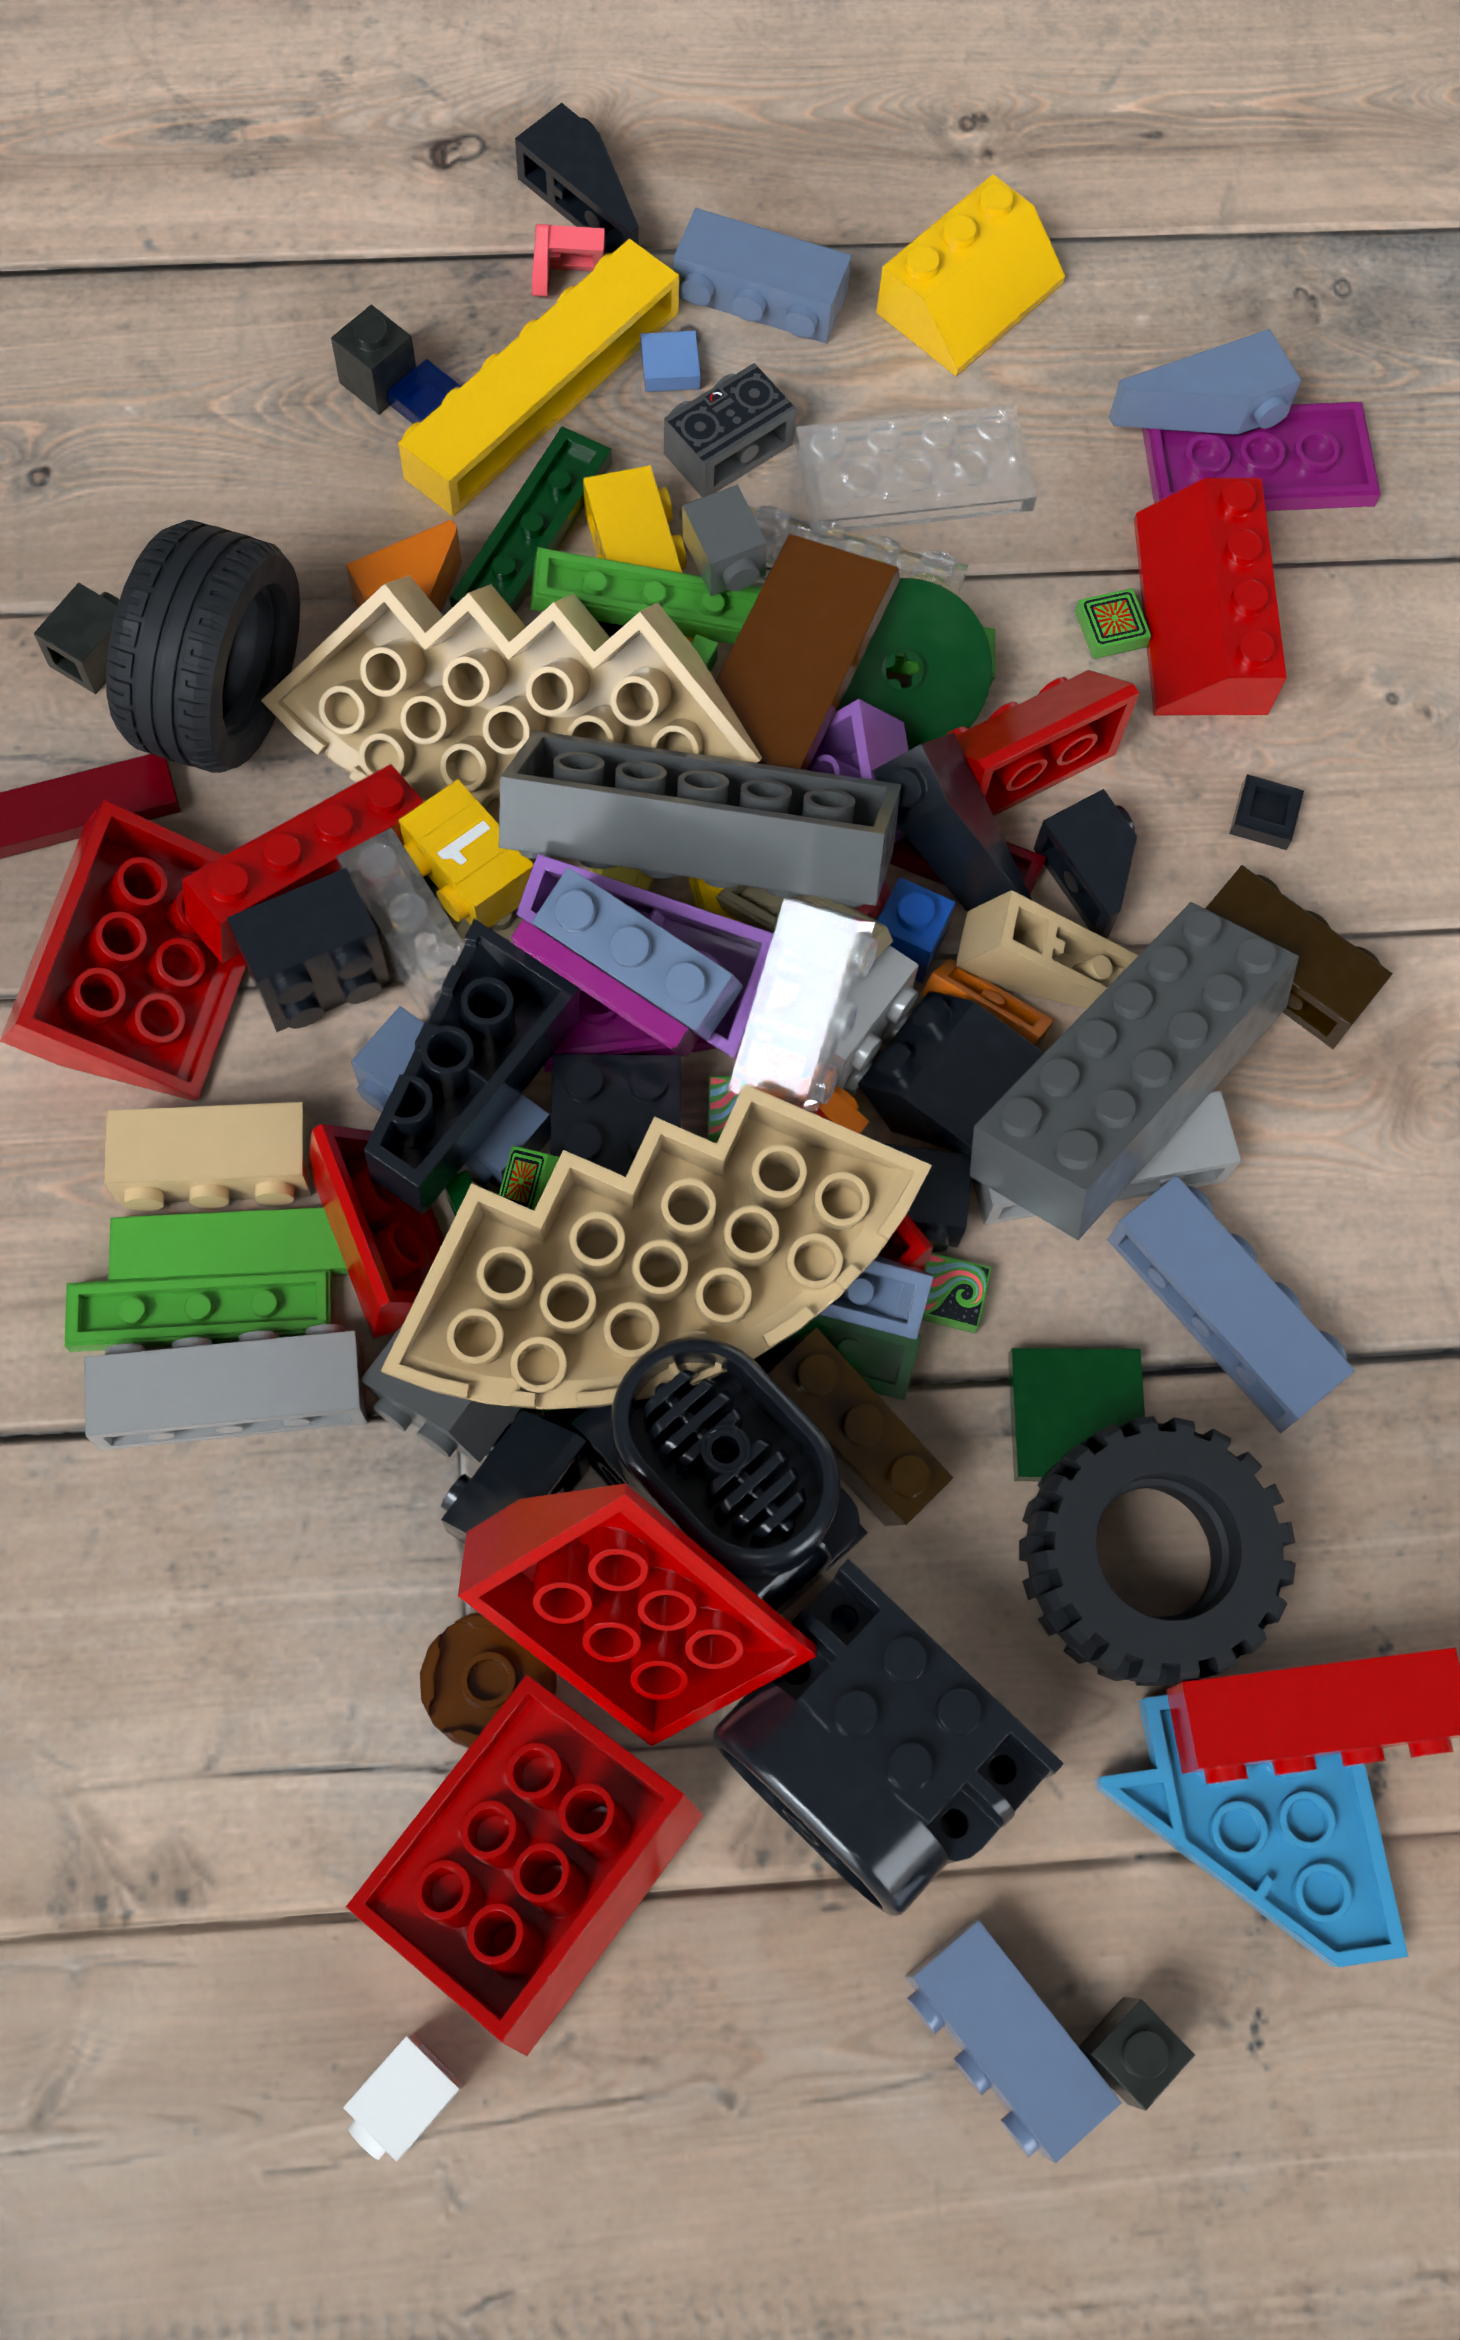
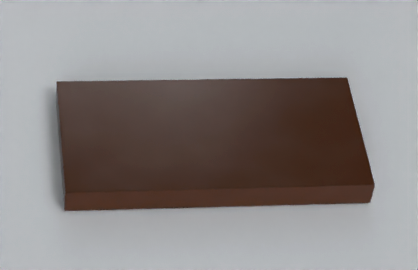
[716,534,900,770]

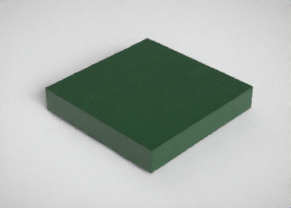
[1008,1348,1145,1482]

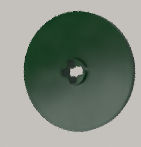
[836,578,992,750]

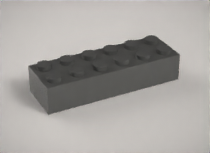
[499,730,901,908]
[970,902,1299,1241]

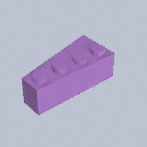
[516,854,787,1067]

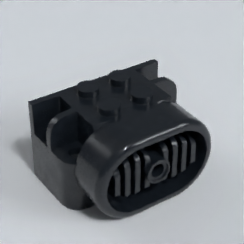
[569,1337,868,1615]
[713,1559,1064,1916]

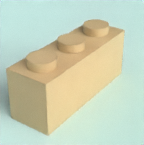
[104,1102,312,1211]

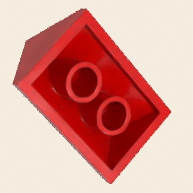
[308,1123,444,1339]

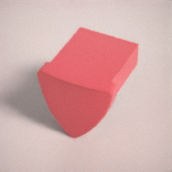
[532,224,606,297]

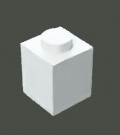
[343,2033,465,2162]

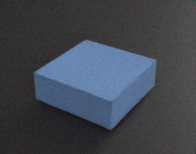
[640,331,701,392]

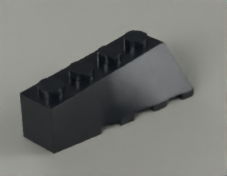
[364,918,580,1215]

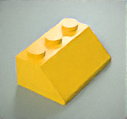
[876,174,1065,376]

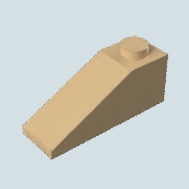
[956,890,1139,1009]

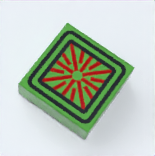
[1075,588,1151,659]
[499,1145,560,1211]

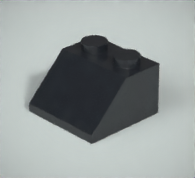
[858,991,1045,1156]
[441,1409,590,1544]

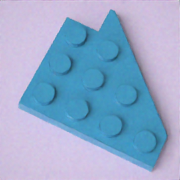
[1095,1695,1408,1967]

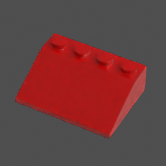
[0,800,246,1101]
[458,1483,817,1747]
[346,1674,703,2056]

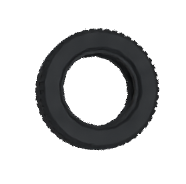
[106,520,300,773]

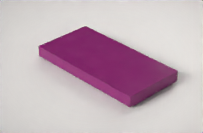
[1142,402,1381,511]

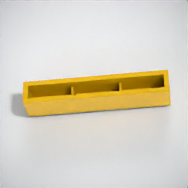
[398,238,679,517]

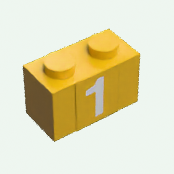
[398,779,534,928]

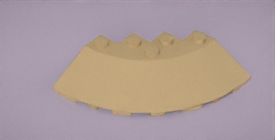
[261,575,762,824]
[381,1084,932,1409]

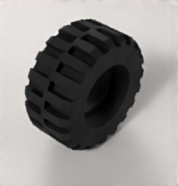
[1019,1416,1296,1686]

